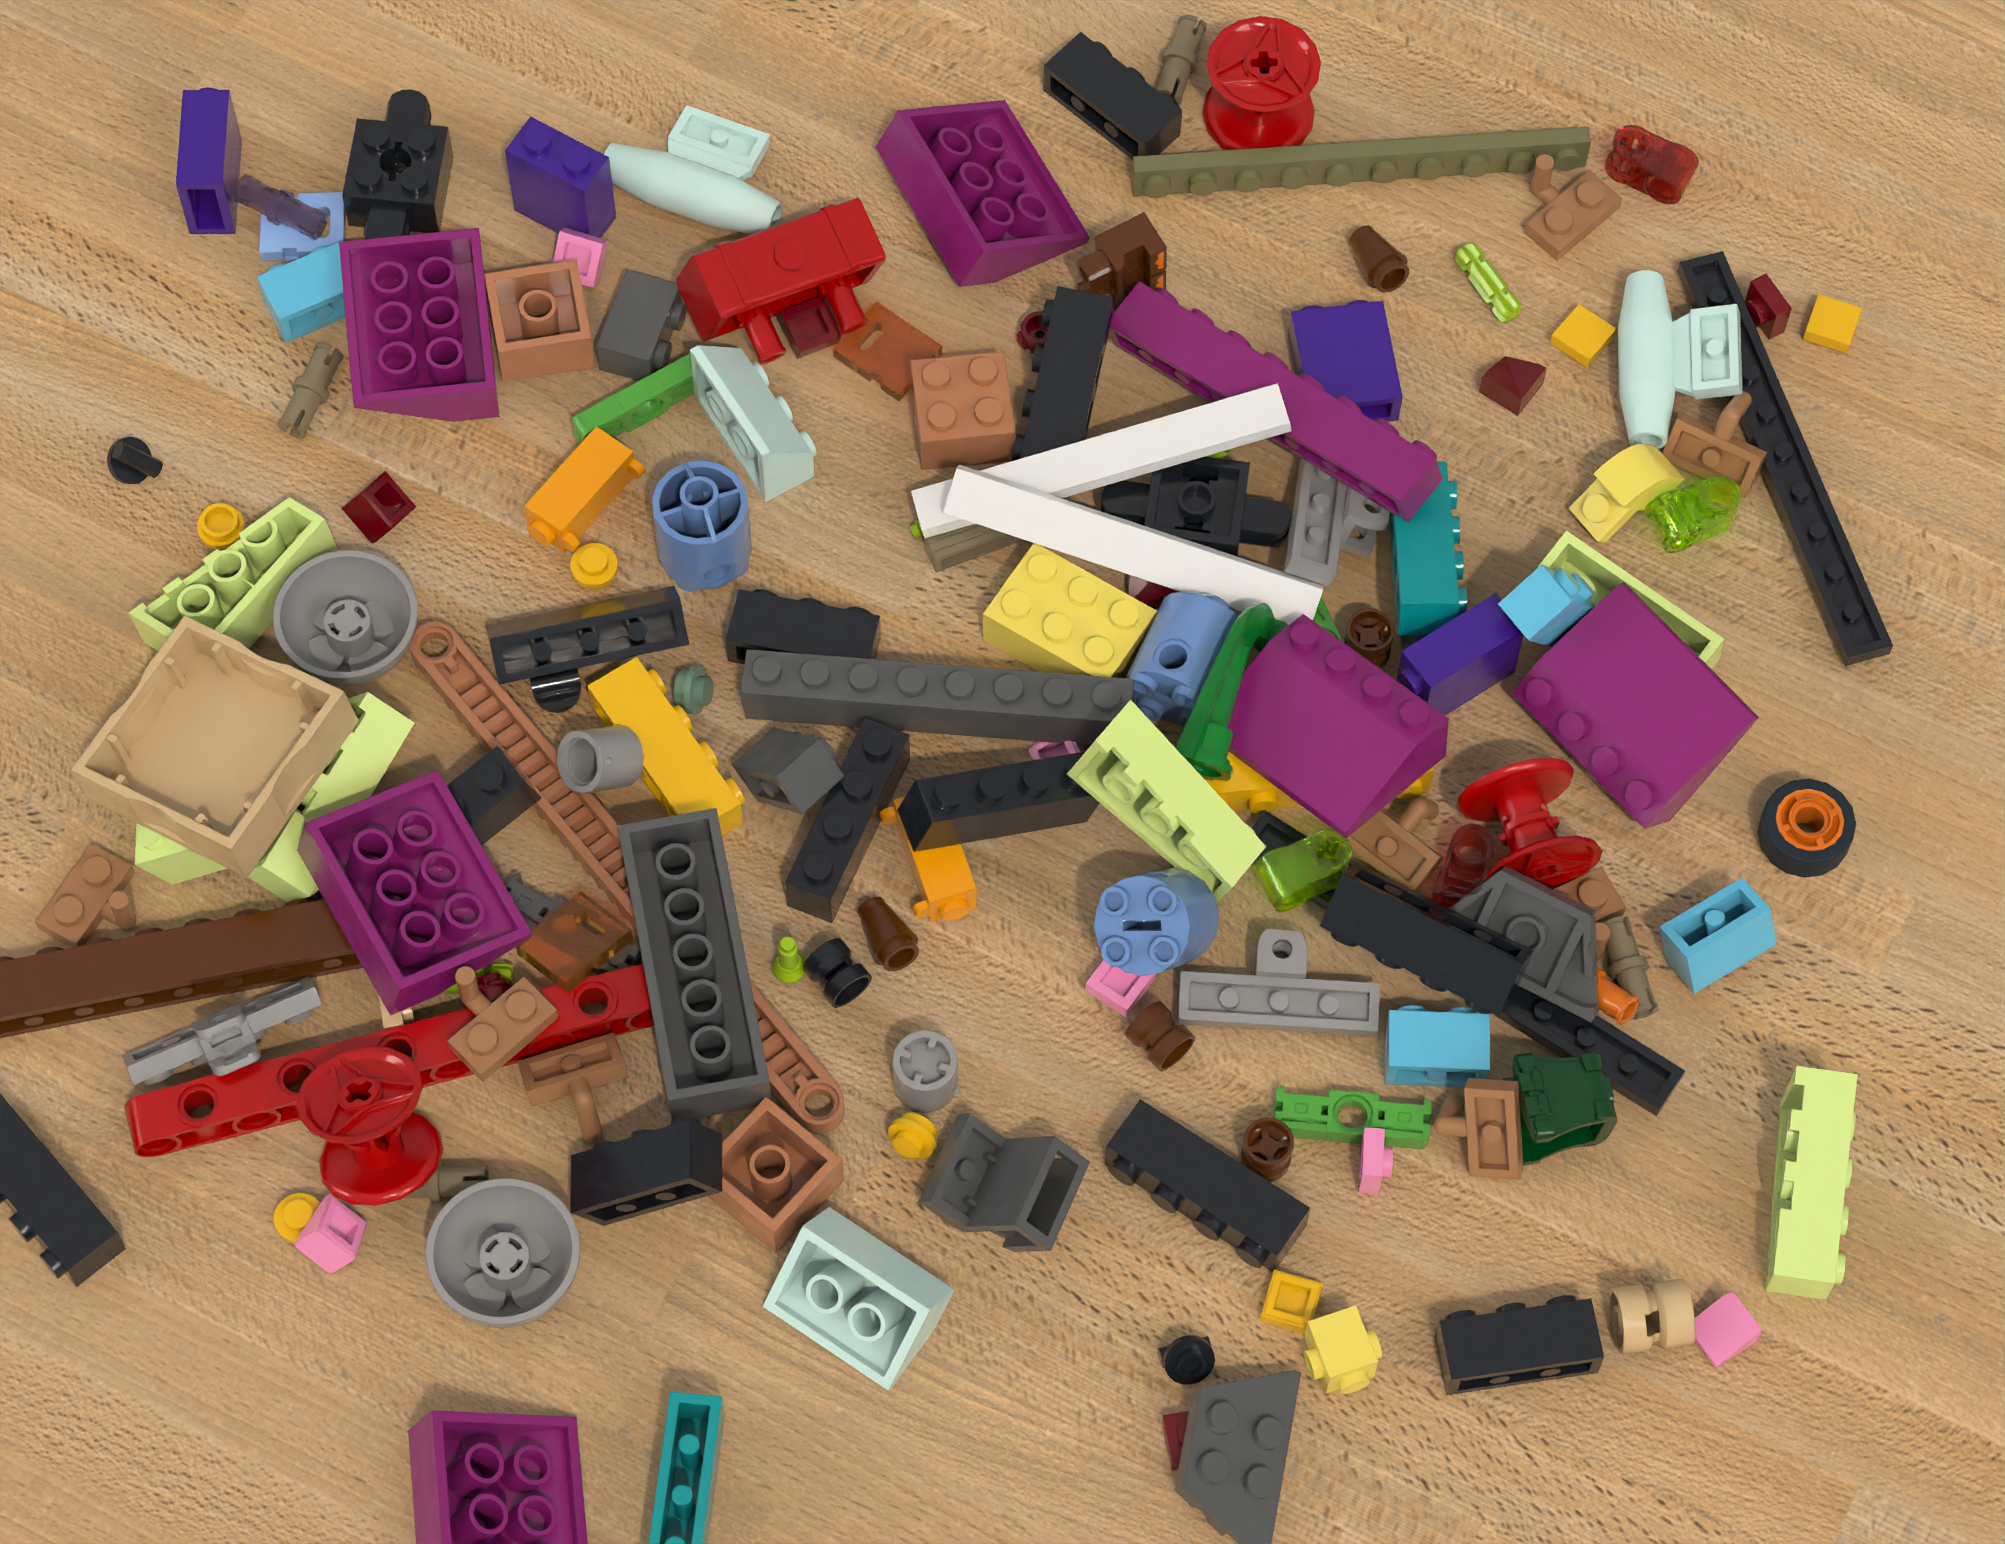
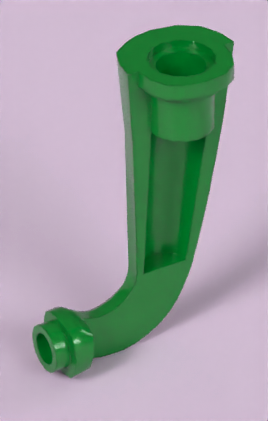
[1174,603,1289,781]

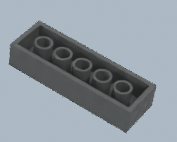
[618,808,772,1120]

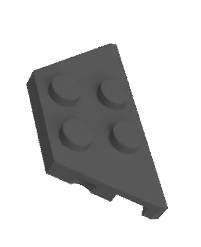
[1449,866,1599,1023]
[1174,1370,1301,1544]

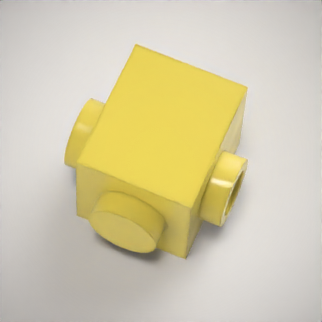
[1303,1305,1382,1394]

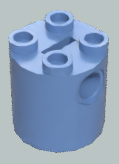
[652,460,752,592]
[1126,592,1238,728]
[1094,867,1220,976]

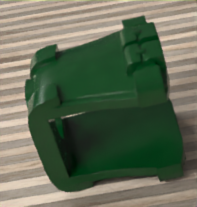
[1502,1053,1618,1166]

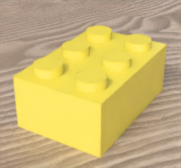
[983,543,1157,678]

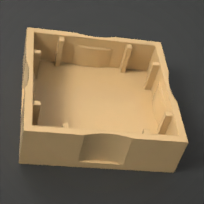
[71,616,359,878]

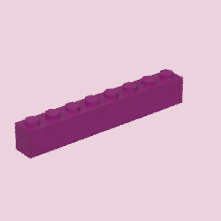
[1109,281,1443,523]

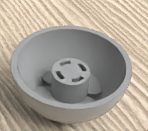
[273,550,418,686]
[426,1178,580,1328]

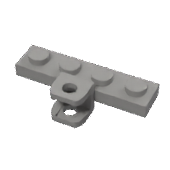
[1284,458,1390,587]
[1177,929,1380,1036]
[122,976,322,1085]

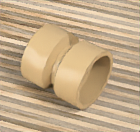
[1609,1279,1695,1354]

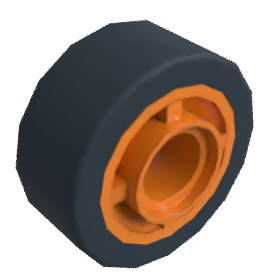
[1757,779,1856,878]

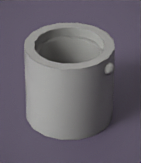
[557,724,644,794]
[890,1030,960,1113]

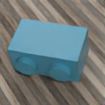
[257,240,346,343]
[1498,565,1595,647]
[1659,878,1777,994]
[1385,1005,1490,1088]

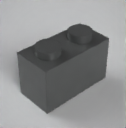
[596,269,687,381]
[732,727,844,814]

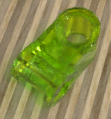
[1645,475,1741,553]
[1253,829,1352,912]

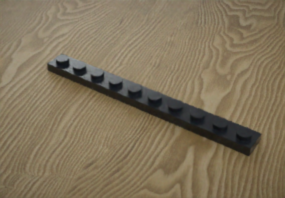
[1677,251,1893,666]
[1252,811,1685,1116]

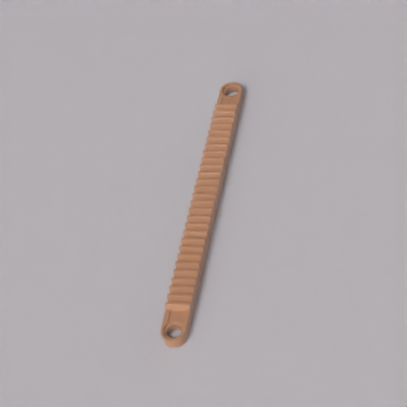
[410,621,845,1134]

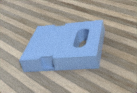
[259,192,346,261]

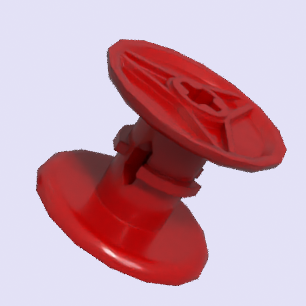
[1202,16,1321,150]
[1456,758,1603,889]
[296,1046,443,1206]

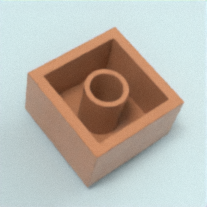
[484,259,595,382]
[910,351,1015,470]
[708,1097,844,1253]

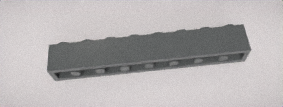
[740,649,1135,746]

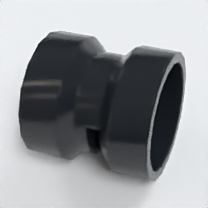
[803,938,872,1008]

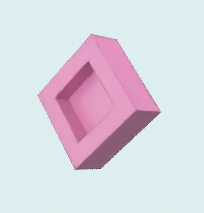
[553,228,608,288]
[1085,960,1155,1017]
[1358,1127,1393,1194]

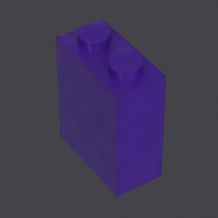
[176,87,242,234]
[505,116,616,238]
[1288,300,1403,422]
[1396,593,1524,716]

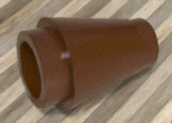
[1349,225,1409,293]
[857,897,919,971]

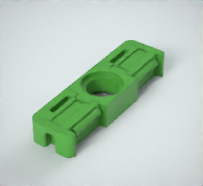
[571,353,694,444]
[1273,1086,1432,1149]

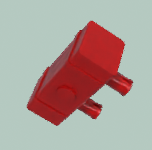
[676,197,886,365]

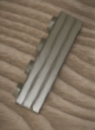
[924,524,1024,573]

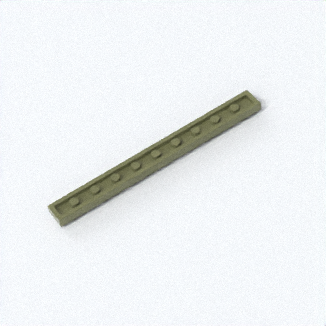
[1132,127,1591,198]

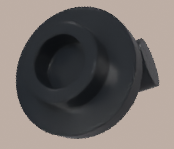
[107,437,163,484]
[530,668,581,713]
[1158,1335,1215,1385]

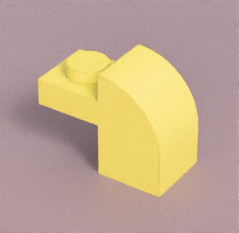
[1569,443,1684,543]

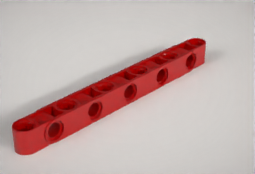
[125,964,654,1158]

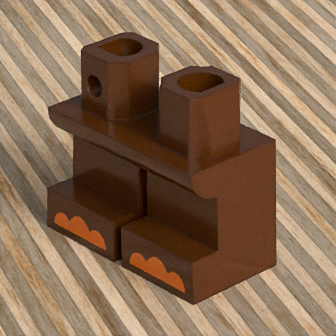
[1077,212,1167,311]

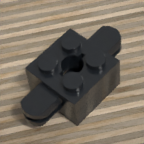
[342,89,453,239]
[1101,457,1291,557]

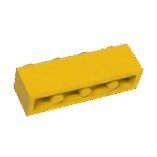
[587,657,745,836]

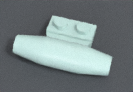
[604,105,783,234]
[1618,270,1742,449]

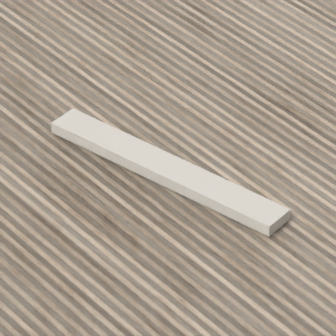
[911,383,1292,538]
[943,465,1324,625]

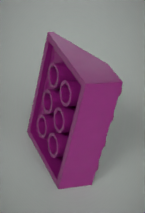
[875,100,1090,287]
[339,228,500,422]
[1512,582,1759,829]
[1228,614,1449,838]
[297,770,532,1016]
[408,1411,588,1544]

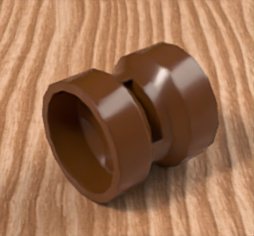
[1344,608,1395,669]
[1125,1001,1196,1072]
[1241,1117,1294,1182]

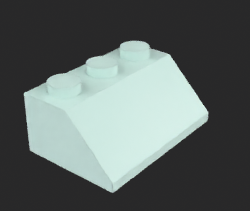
[690,345,817,502]
[763,1207,955,1391]

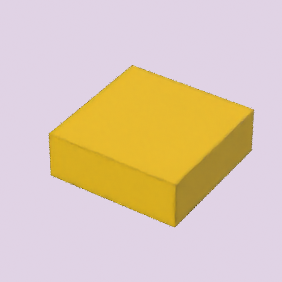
[1803,294,1863,354]
[1550,304,1616,368]
[1260,1269,1323,1335]

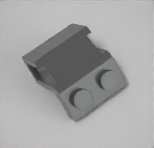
[918,1113,1090,1252]

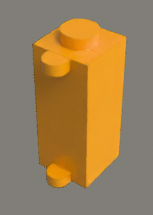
[524,426,646,554]
[879,796,977,922]

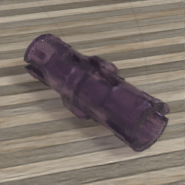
[233,174,328,240]

